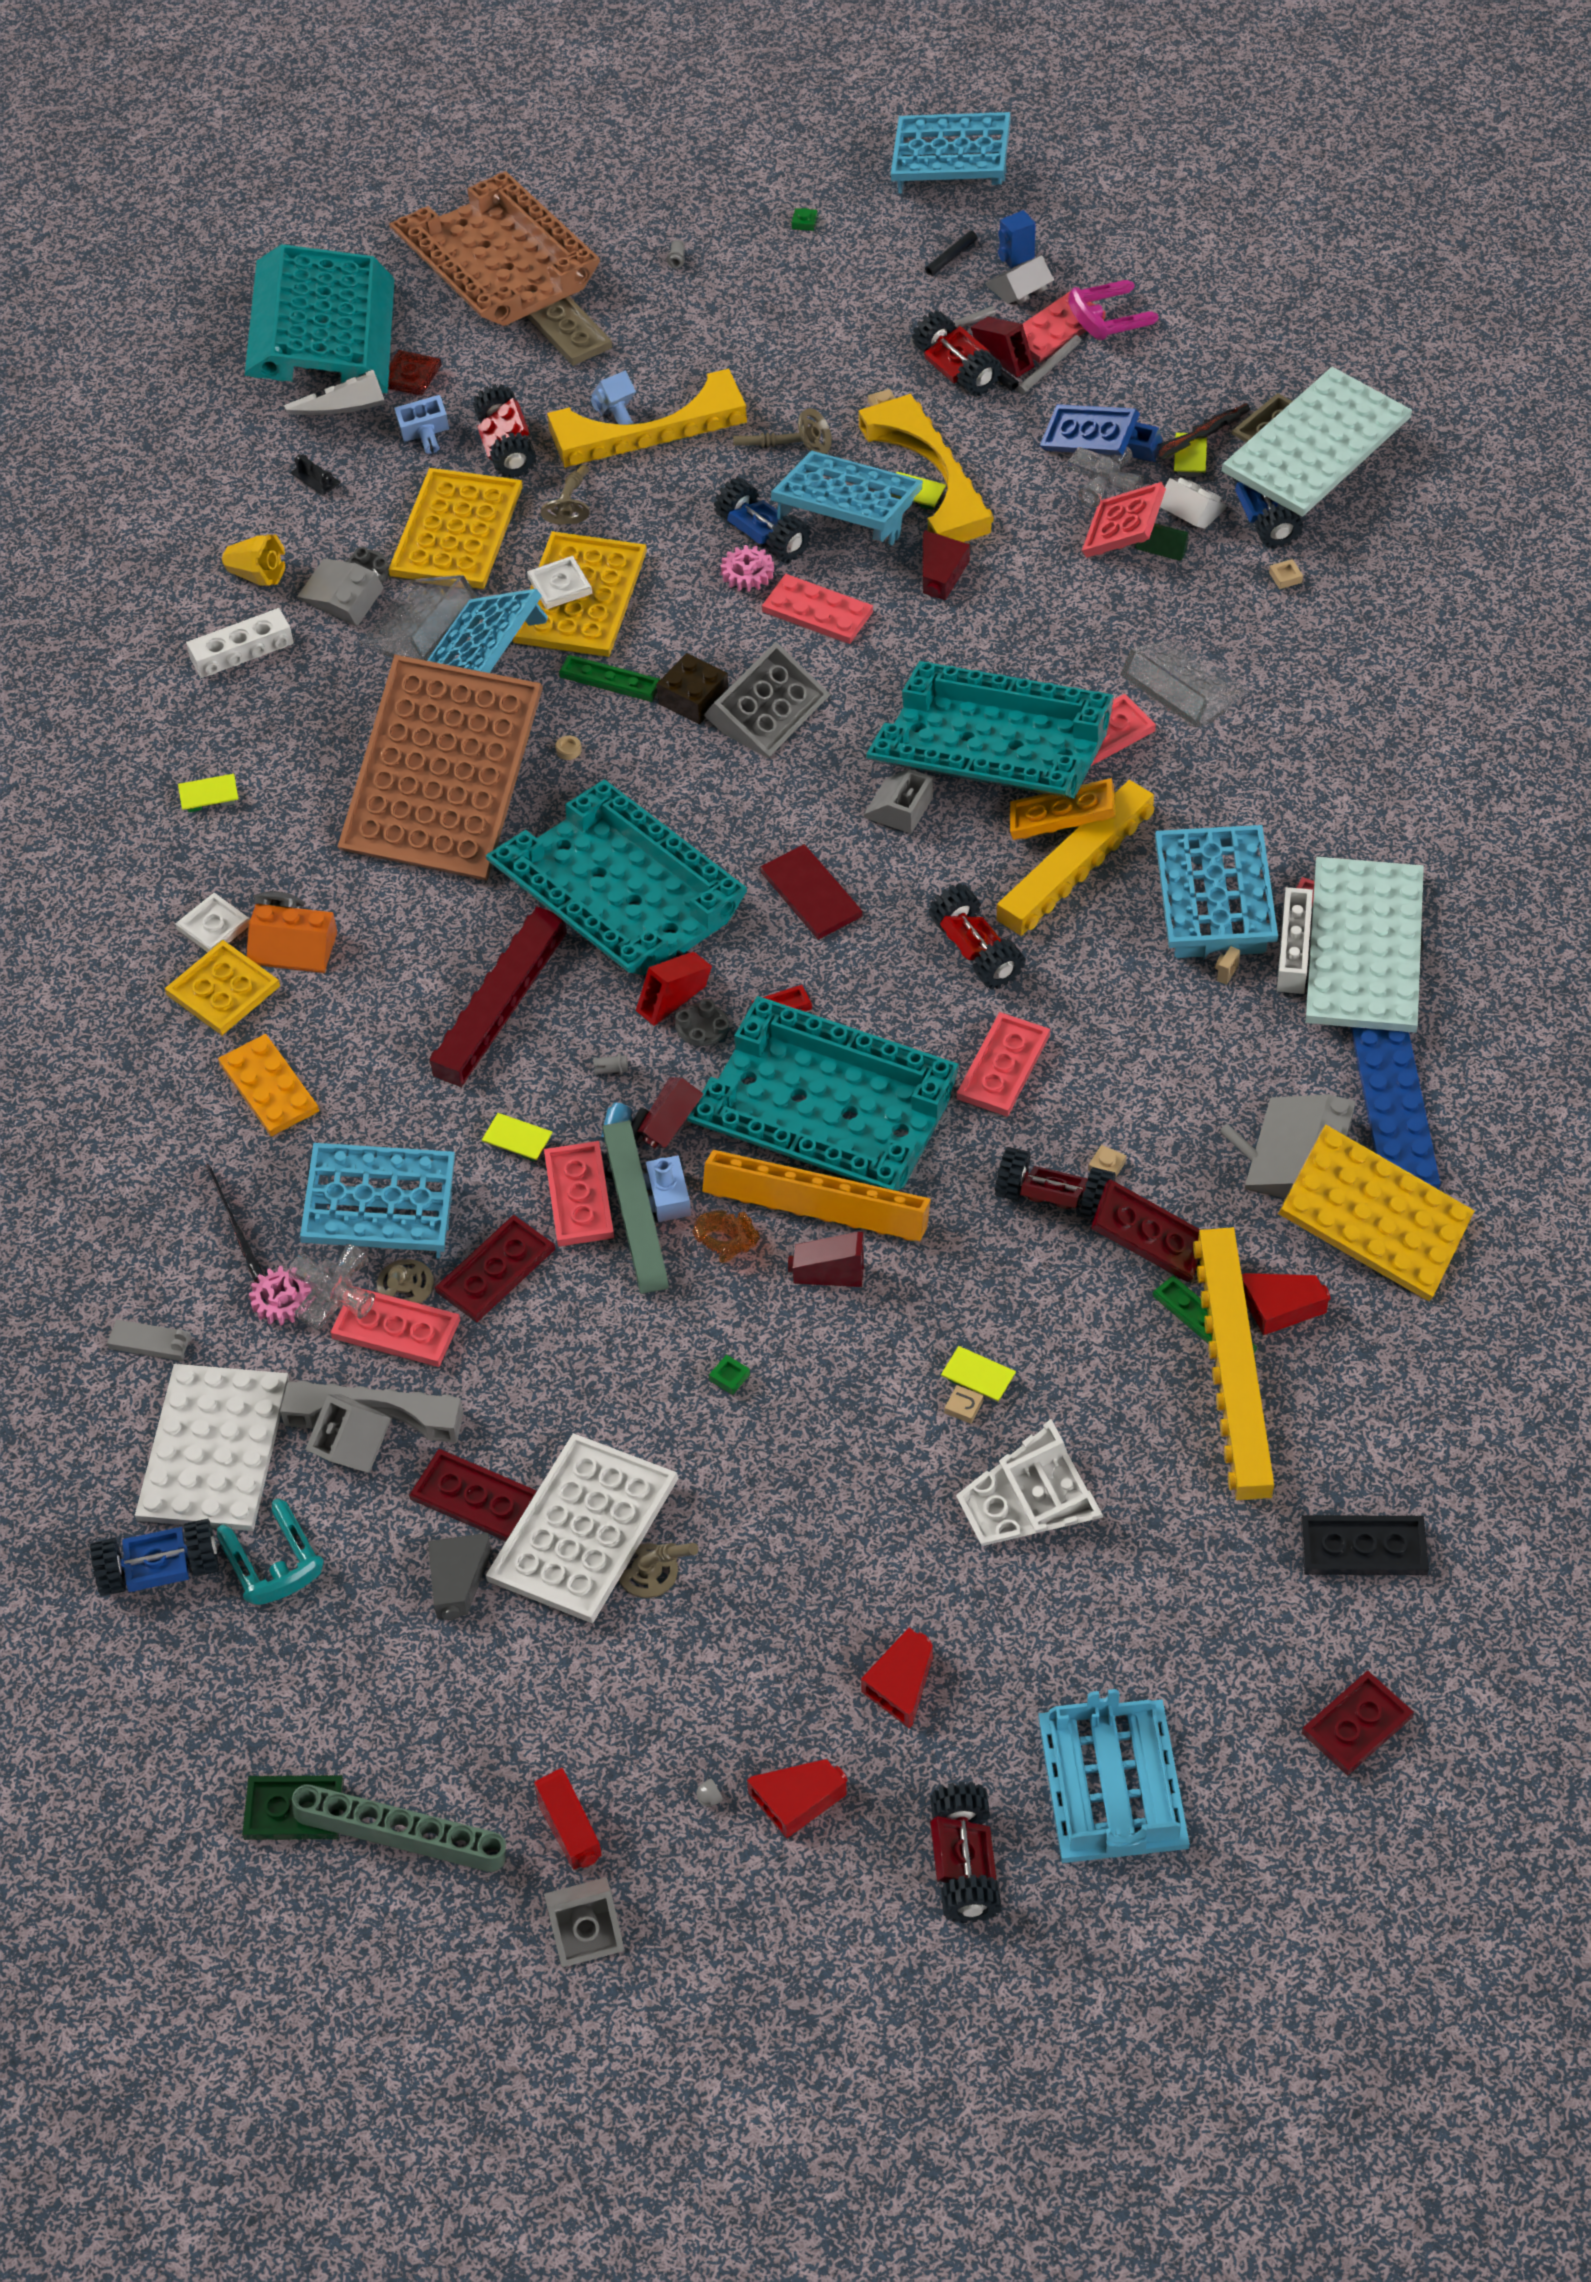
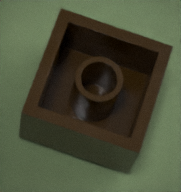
[657,653,729,725]

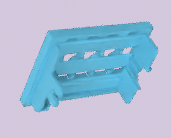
[891,112,1011,194]
[771,450,923,546]
[427,589,548,673]
[1155,825,1278,959]
[300,1143,455,1258]
[1038,1689,1190,1863]

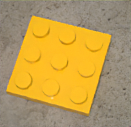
[165,940,280,1035]

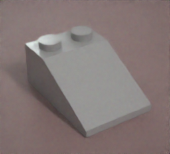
[297,558,384,626]

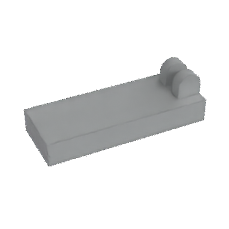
[107,1319,192,1361]

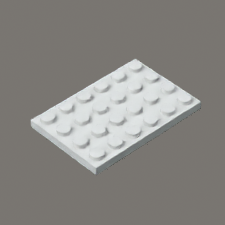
[135,1364,289,1531]
[485,1433,678,1623]

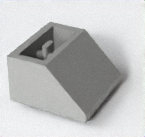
[864,769,933,834]
[305,1394,392,1473]

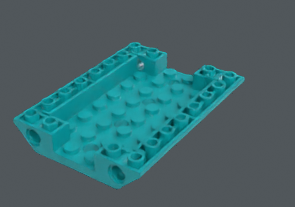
[244,244,395,394]
[866,661,1114,799]
[486,779,747,976]
[687,996,959,1191]

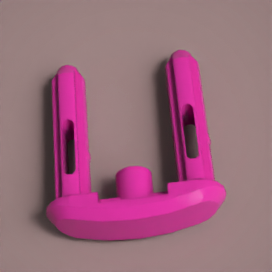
[1068,280,1159,340]

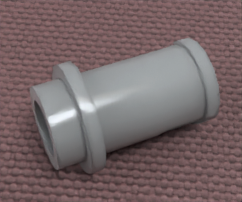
[667,240,685,268]
[593,1053,628,1075]

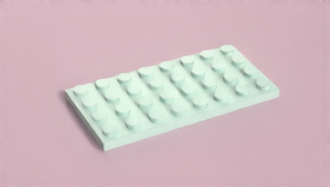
[1221,367,1412,517]
[1305,857,1424,1033]

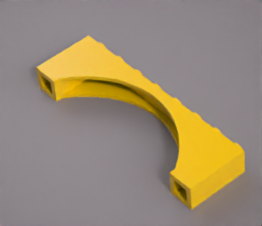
[547,369,747,468]
[858,394,994,542]

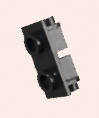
[291,454,341,496]

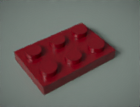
[1302,1670,1414,1776]

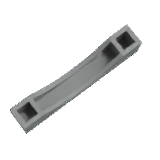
[280,1381,464,1443]

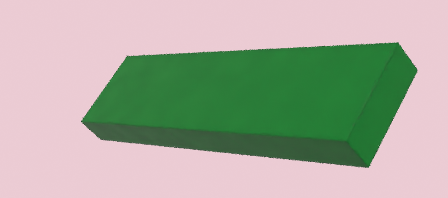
[559,655,661,702]
[1152,1275,1257,1353]

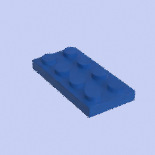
[1040,404,1140,456]

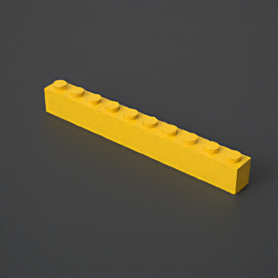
[1193,1227,1274,1501]

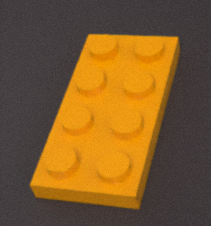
[1010,778,1115,840]
[218,1034,319,1137]

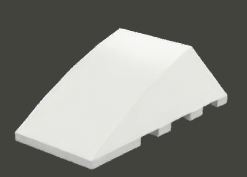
[284,370,385,415]
[956,1419,1103,1546]

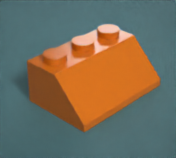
[247,904,337,973]

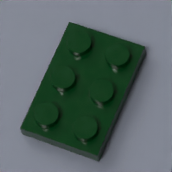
[242,1775,344,1840]

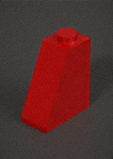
[636,951,712,1026]
[1242,1273,1330,1336]
[861,1628,933,1728]
[747,1759,848,1838]
[534,1767,602,1870]

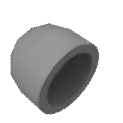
[696,1779,723,1807]

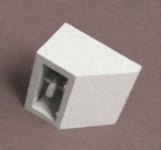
[1160,477,1228,529]

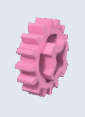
[720,545,774,592]
[249,1266,313,1325]

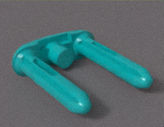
[217,1498,324,1605]

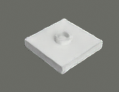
[527,556,592,610]
[175,893,250,952]

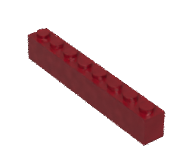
[429,906,567,1088]

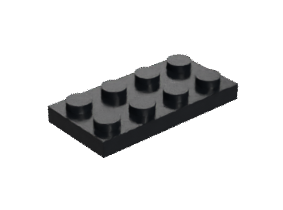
[1301,1515,1429,1575]

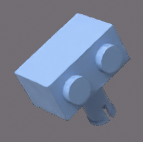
[591,370,636,425]
[394,395,449,454]
[643,1155,691,1222]

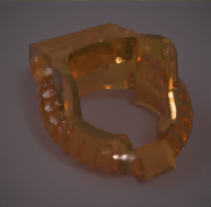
[692,1210,760,1263]

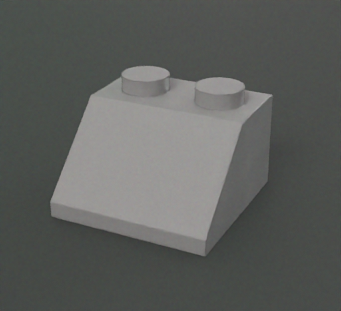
[985,255,1054,305]
[544,1877,625,1968]

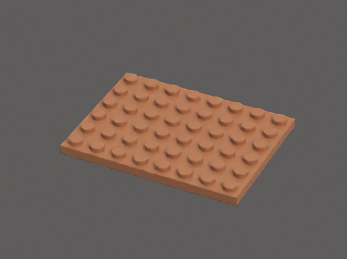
[338,655,543,881]

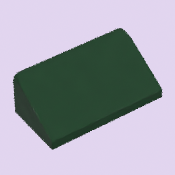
[1136,523,1189,561]

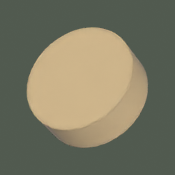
[555,736,582,760]

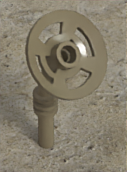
[733,408,832,454]
[541,465,590,525]
[377,1259,434,1304]
[619,1543,699,1598]

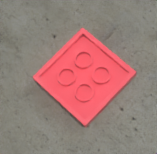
[1082,482,1166,557]

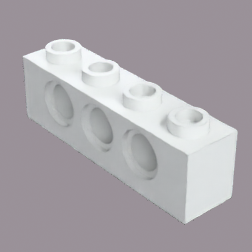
[186,608,294,678]
[1277,887,1313,994]

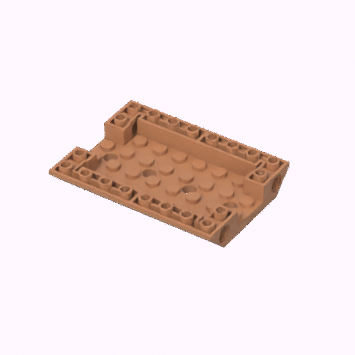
[389,171,600,326]

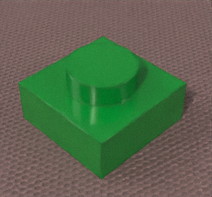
[791,208,818,231]
[709,1354,750,1395]

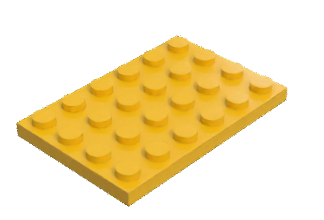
[388,468,523,589]
[513,531,647,657]
[1278,1124,1475,1301]

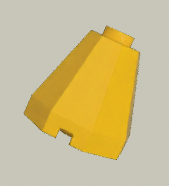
[222,534,285,586]

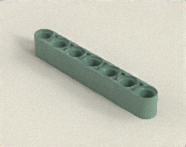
[602,1120,669,1294]
[292,1785,506,1872]

